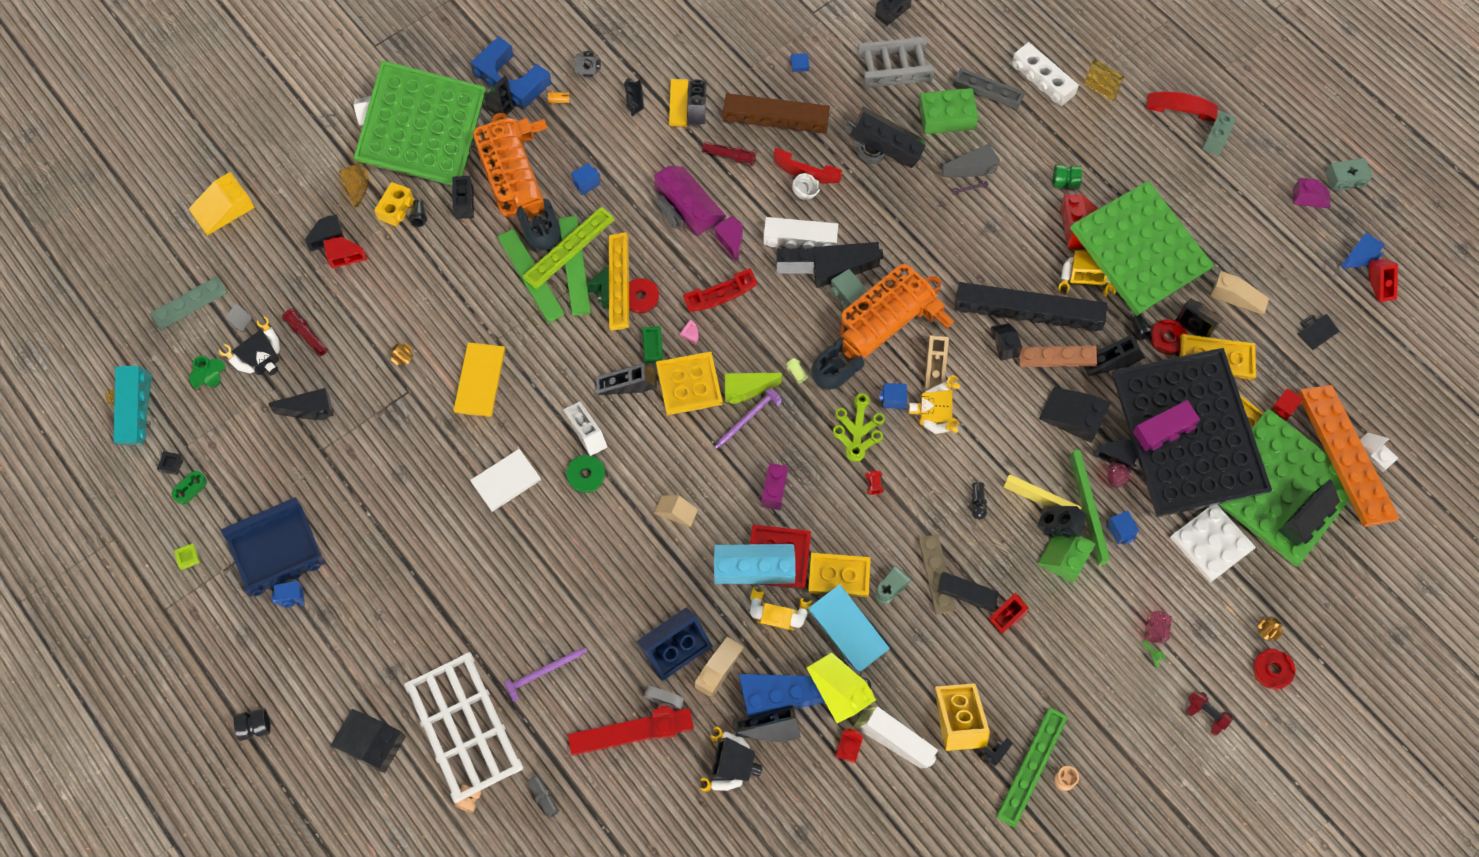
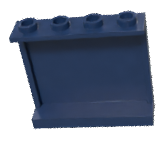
[221,497,325,597]

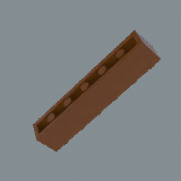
[723,93,830,133]

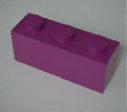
[1133,400,1200,451]

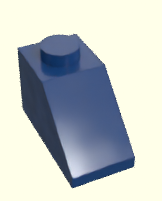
[1341,233,1385,268]

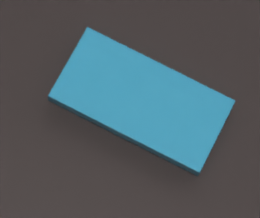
[808,584,890,672]

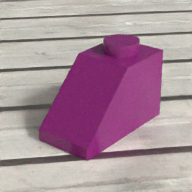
[1293,178,1330,208]
[715,216,744,261]

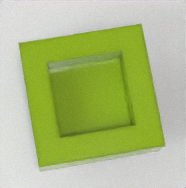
[174,543,200,570]

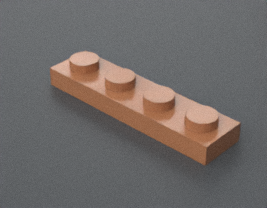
[1020,346,1097,367]

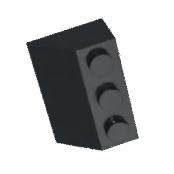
[1278,479,1340,547]

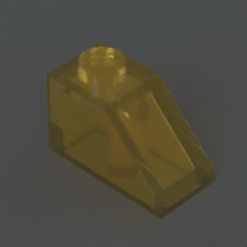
[339,163,369,208]

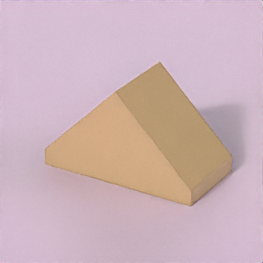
[654,495,698,528]

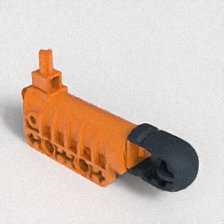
[473,113,561,250]
[811,264,954,390]

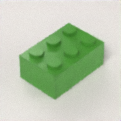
[918,88,979,134]

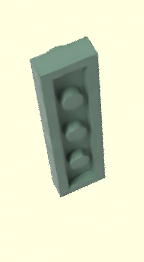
[150,276,227,330]

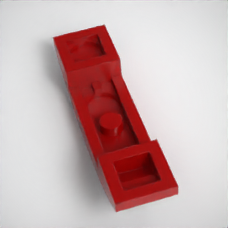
[1146,92,1218,122]
[774,148,842,184]
[682,268,758,312]

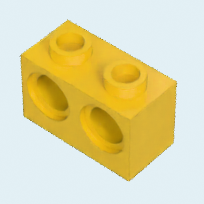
[374,182,414,227]

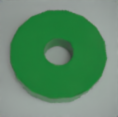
[566,455,605,493]

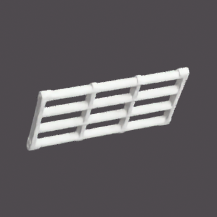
[404,652,524,803]

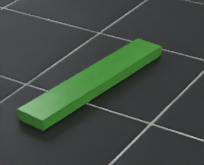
[559,216,591,316]
[497,229,564,323]
[1069,450,1110,566]
[996,707,1068,828]

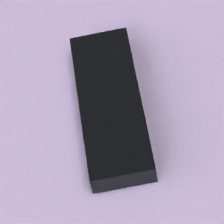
[937,571,999,612]

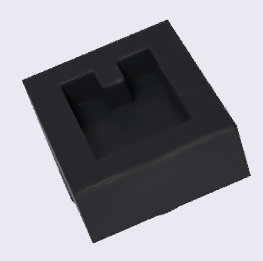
[979,738,1013,766]

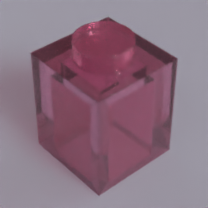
[1144,611,1172,644]

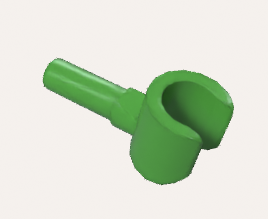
[1142,640,1166,667]

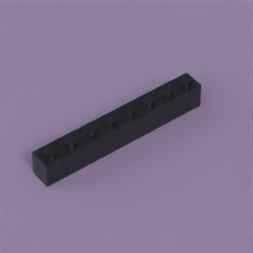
[954,282,1107,331]

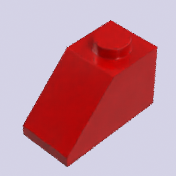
[323,237,367,269]
[1369,258,1398,302]

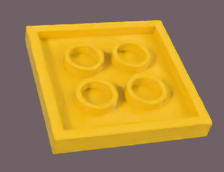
[656,352,723,415]

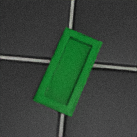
[642,326,663,364]

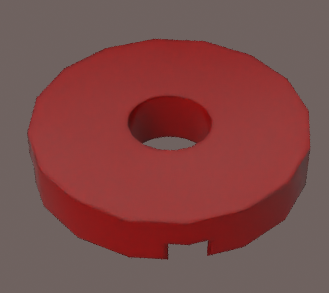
[629,278,659,313]
[1150,319,1188,355]
[1253,648,1296,690]

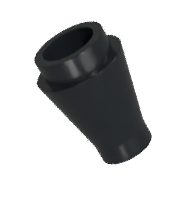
[409,200,427,227]
[1130,313,1153,340]

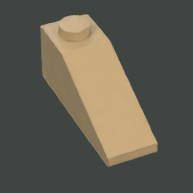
[1210,271,1269,315]
[924,335,949,392]
[695,637,744,699]

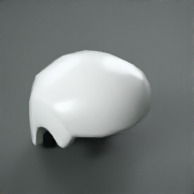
[792,173,820,200]

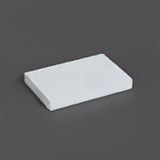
[470,449,541,512]

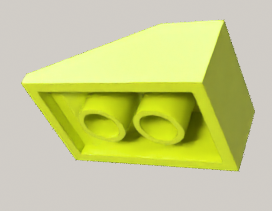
[807,653,876,723]

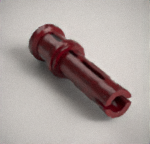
[702,141,757,166]
[282,308,328,356]

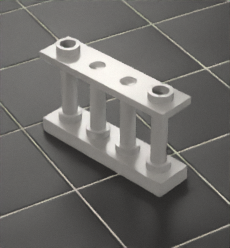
[858,37,934,88]

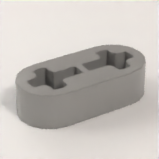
[644,686,684,710]

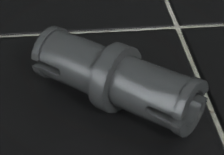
[655,195,684,228]
[527,775,560,818]

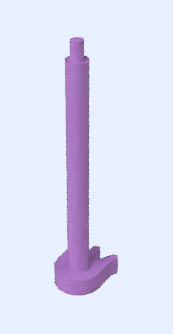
[714,387,782,449]
[504,648,587,702]

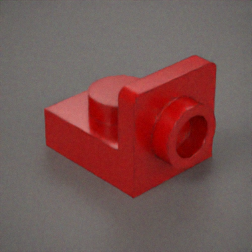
[652,706,676,739]
[835,728,864,763]

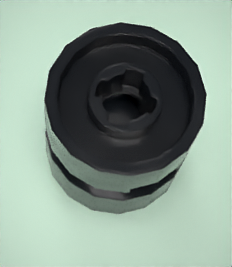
[233,708,271,741]

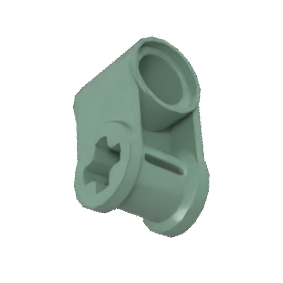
[875,566,912,604]

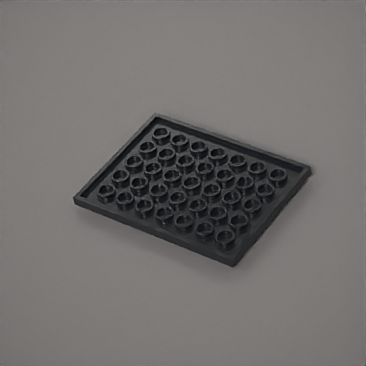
[1111,347,1272,518]

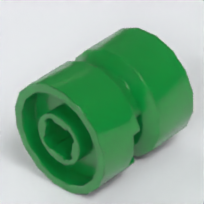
[1052,164,1082,189]

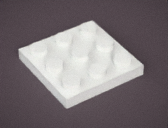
[1170,505,1256,583]

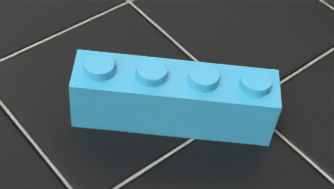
[714,544,795,584]

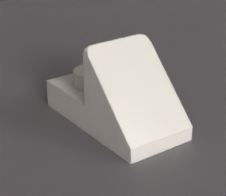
[1360,433,1398,472]

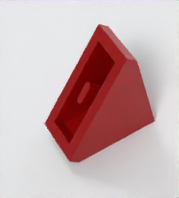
[989,593,1029,634]

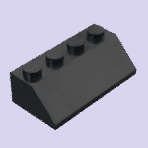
[850,106,926,168]

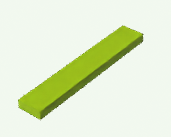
[523,206,615,289]

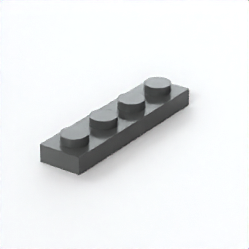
[953,68,1025,109]

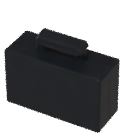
[1297,314,1340,350]

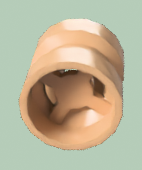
[1054,766,1079,791]
[454,785,481,813]

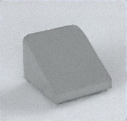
[225,304,252,332]

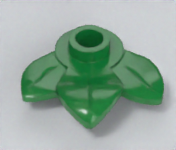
[189,356,226,389]

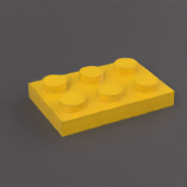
[808,553,871,598]

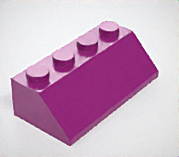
[654,166,726,236]

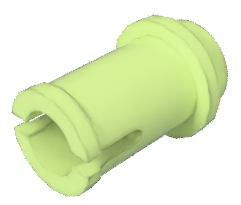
[786,358,808,383]

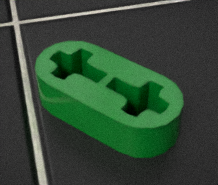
[172,471,207,505]

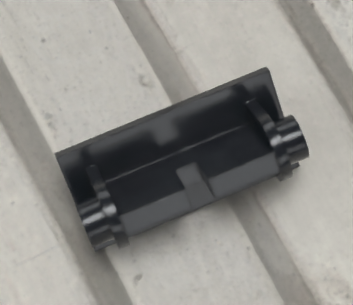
[624,78,644,117]

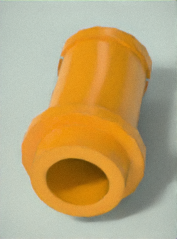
[548,91,569,105]

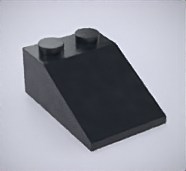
[1039,387,1111,443]
[330,709,406,774]

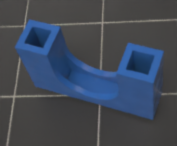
[470,37,552,110]

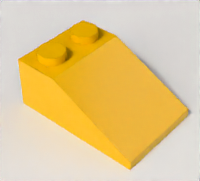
[189,172,255,236]
[935,683,990,751]

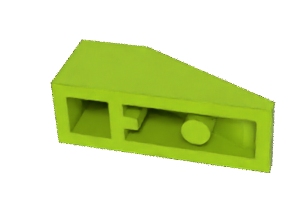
[725,373,782,404]

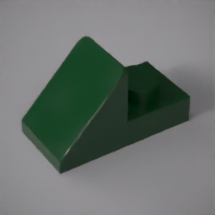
[587,267,609,309]

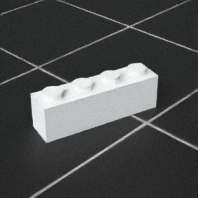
[763,217,838,249]

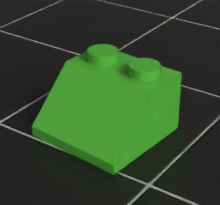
[1038,536,1095,584]

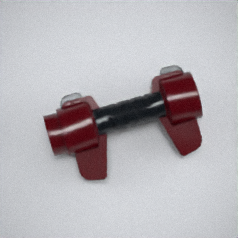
[1186,690,1233,736]

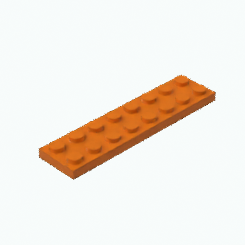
[1297,385,1400,527]

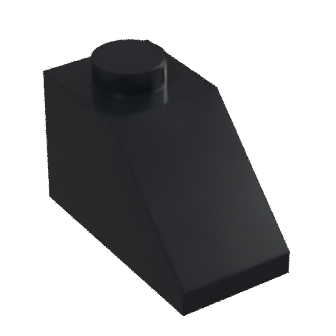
[305,214,345,252]
[991,323,1022,361]
[1094,438,1138,473]

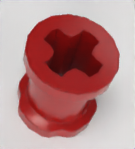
[865,471,884,495]

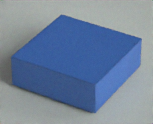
[790,53,809,72]

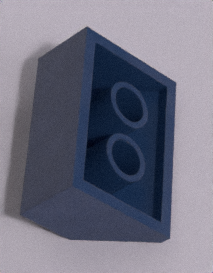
[637,607,713,681]

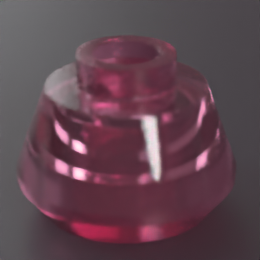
[1107,462,1131,489]

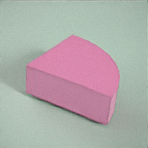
[680,320,699,345]

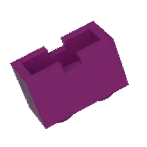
[761,463,788,511]

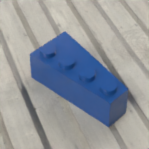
[739,674,825,716]

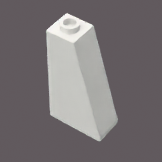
[854,706,938,768]

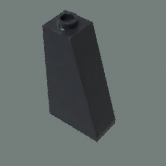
[813,242,883,288]

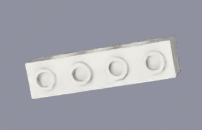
[1012,42,1079,106]

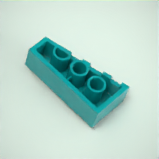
[114,366,152,445]

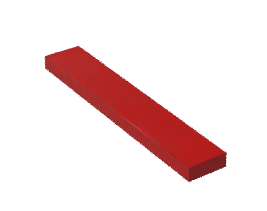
[568,708,694,756]

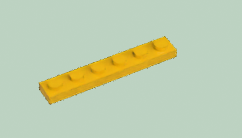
[609,232,629,331]

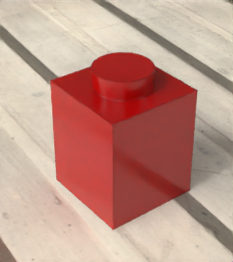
[1270,388,1303,421]

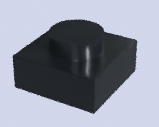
[157,451,184,475]

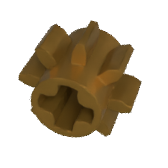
[390,342,414,365]
[1257,616,1284,641]

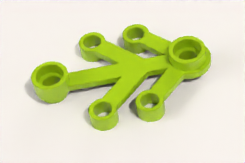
[833,393,885,462]

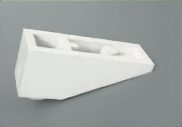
[563,401,607,456]

